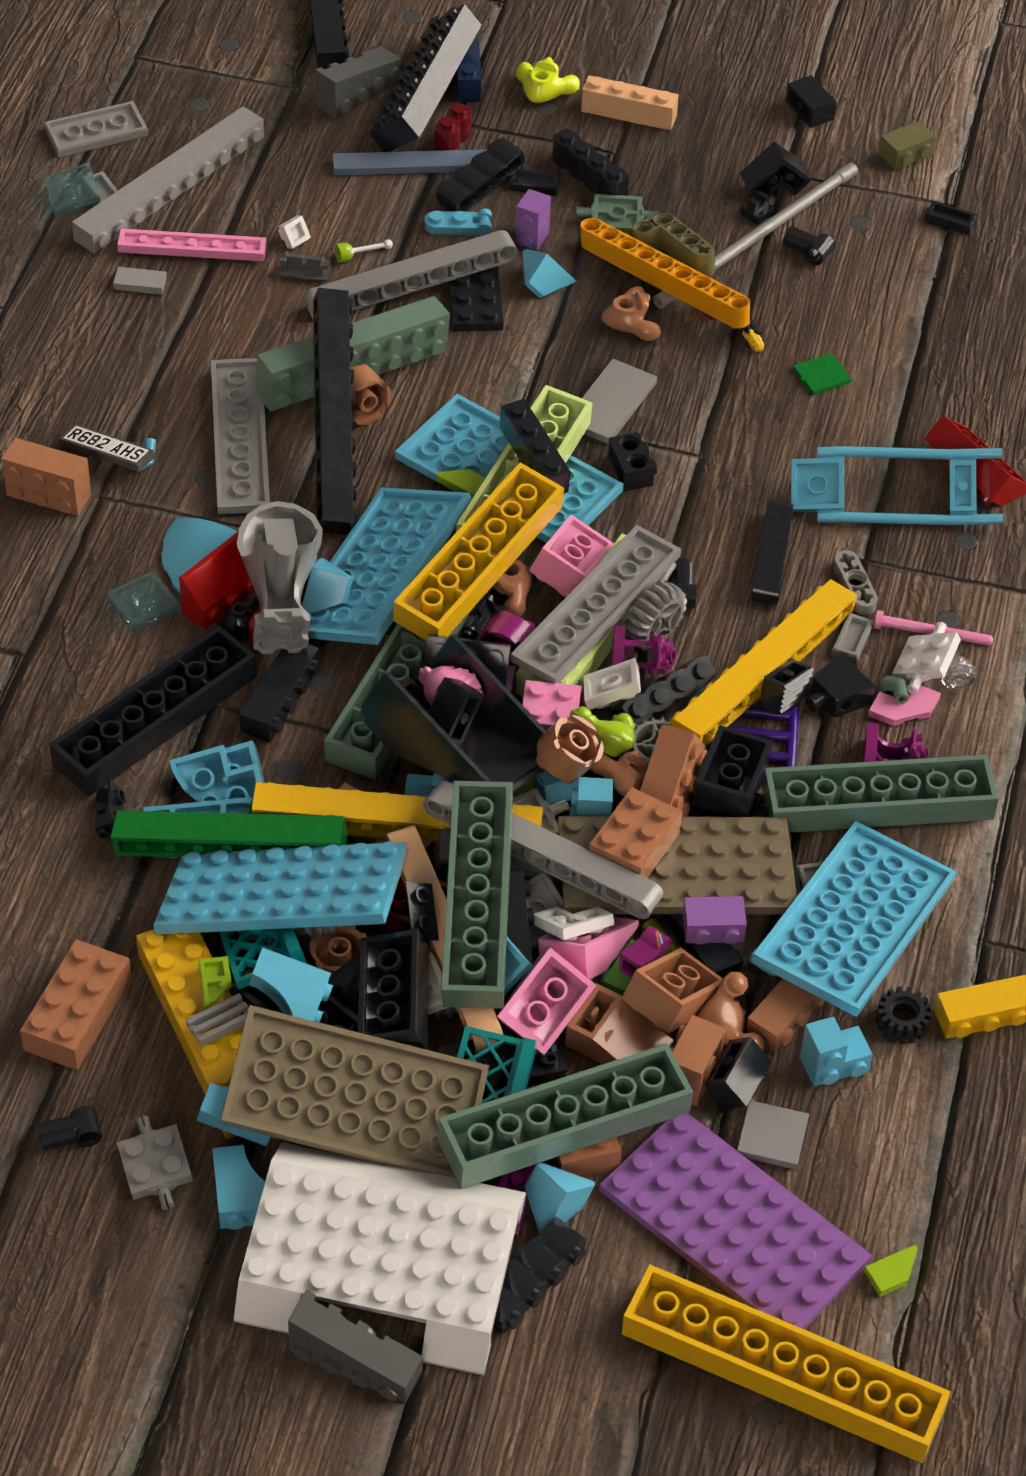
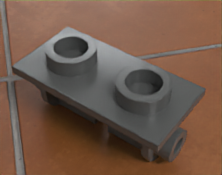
[278,252,331,282]

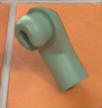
[880,675,909,704]

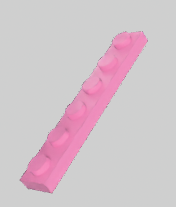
[117,229,267,261]

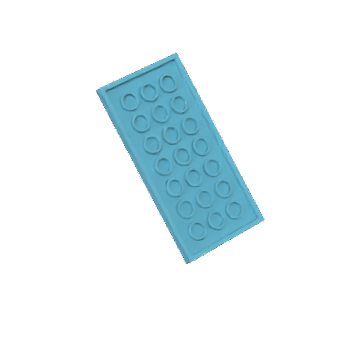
[395,394,623,543]
[301,487,472,645]
[751,821,957,1017]
[153,841,408,934]

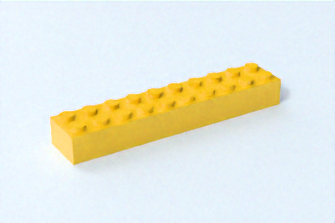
[622,1264,951,1464]

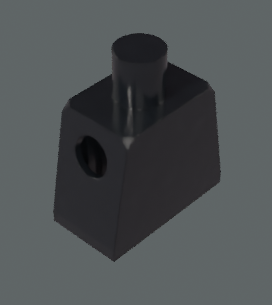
[805,653,875,717]

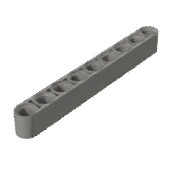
[303,230,518,319]
[423,781,664,919]

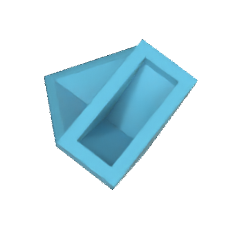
[523,249,577,298]
[302,558,353,614]
[525,1162,595,1233]

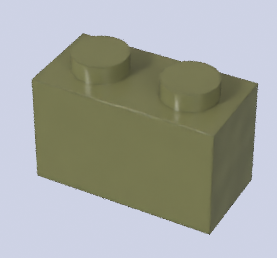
[879,120,936,170]

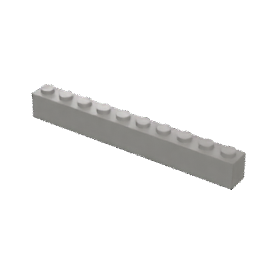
[72,106,264,253]

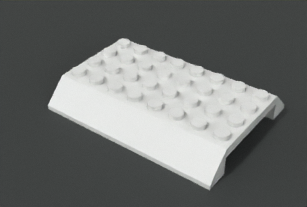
[233,1142,526,1375]

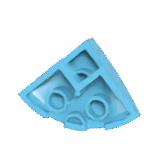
[161,517,238,593]
[169,740,265,814]

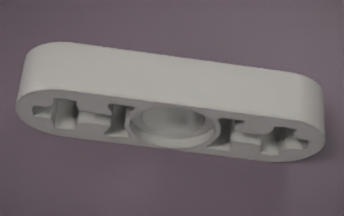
[834,550,878,615]

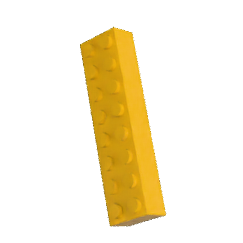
[393,462,564,641]
[136,929,244,1140]

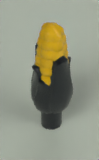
[736,317,764,352]

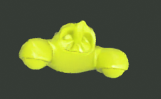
[516,57,580,103]

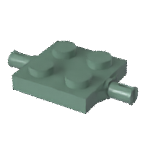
[576,194,659,236]

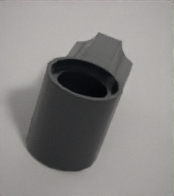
[783,226,835,265]
[670,558,696,608]
[37,1106,102,1151]

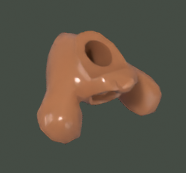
[601,286,661,341]
[492,560,533,617]
[590,750,647,798]
[697,972,765,1050]

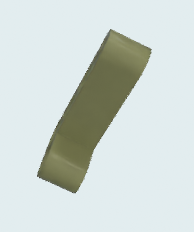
[632,213,715,276]

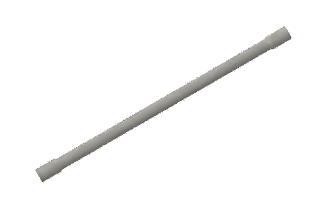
[653,162,858,309]

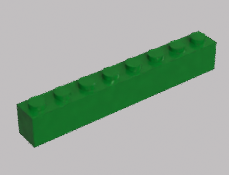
[111,810,348,857]

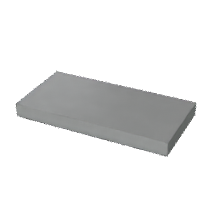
[44,101,149,158]
[582,359,657,444]

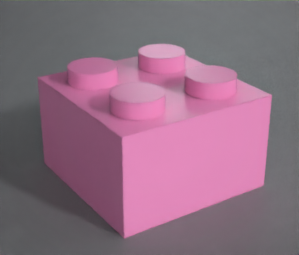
[523,680,581,731]

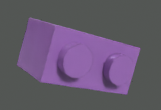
[515,189,551,250]
[682,896,747,944]

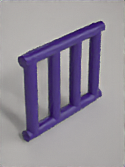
[728,706,799,783]

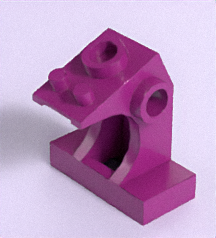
[612,626,676,675]
[863,722,929,762]

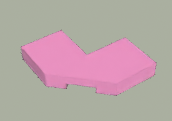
[868,685,941,726]

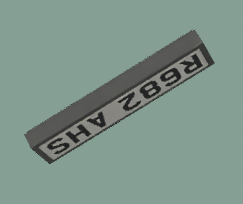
[59,424,156,472]

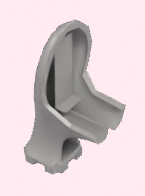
[237,501,323,654]

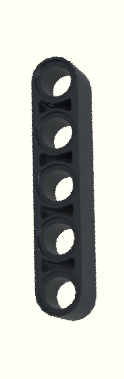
[751,501,794,605]

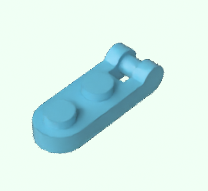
[424,208,492,235]

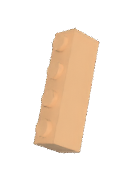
[581,75,679,131]

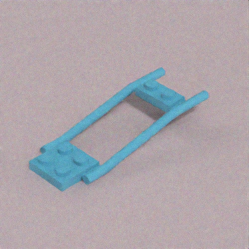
[791,446,1003,525]

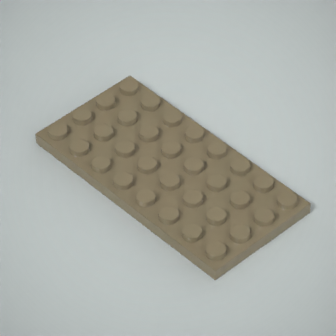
[558,816,797,915]
[220,1005,489,1178]

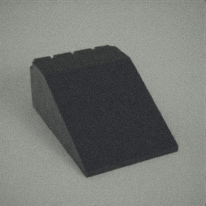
[361,634,546,792]

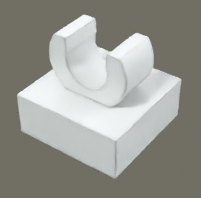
[278,215,311,249]

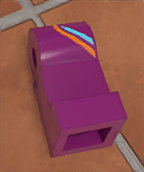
[619,926,672,979]

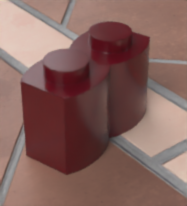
[435,103,472,151]

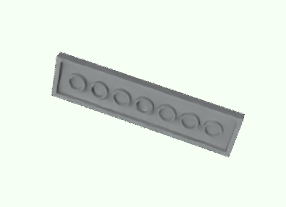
[211,358,270,515]
[510,525,681,684]

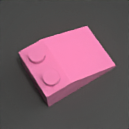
[529,515,614,597]
[538,916,639,981]
[497,948,597,1056]

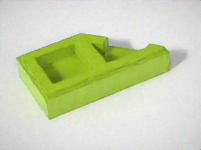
[436,469,486,499]
[198,956,232,1010]
[864,1244,918,1297]

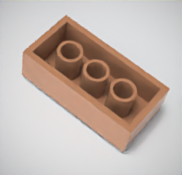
[20,939,132,1071]

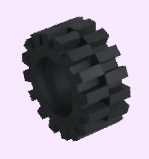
[875,986,932,1044]

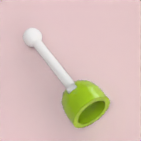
[334,239,393,263]

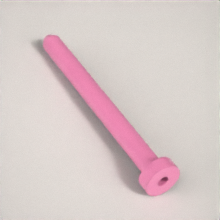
[874,610,993,646]

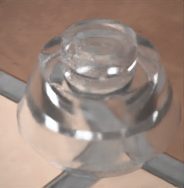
[940,655,977,691]

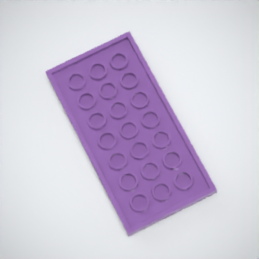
[599,1113,872,1330]

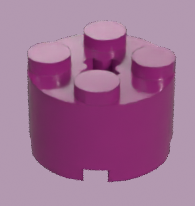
[476,610,536,672]

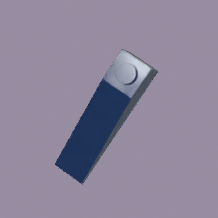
[457,39,481,102]

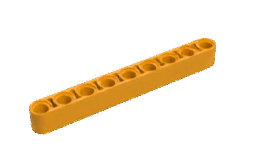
[580,218,750,329]

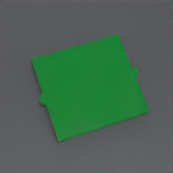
[793,353,852,395]

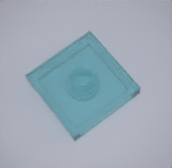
[44,162,101,216]
[106,571,181,633]

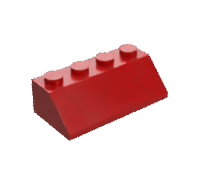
[924,415,1026,506]
[179,531,255,629]

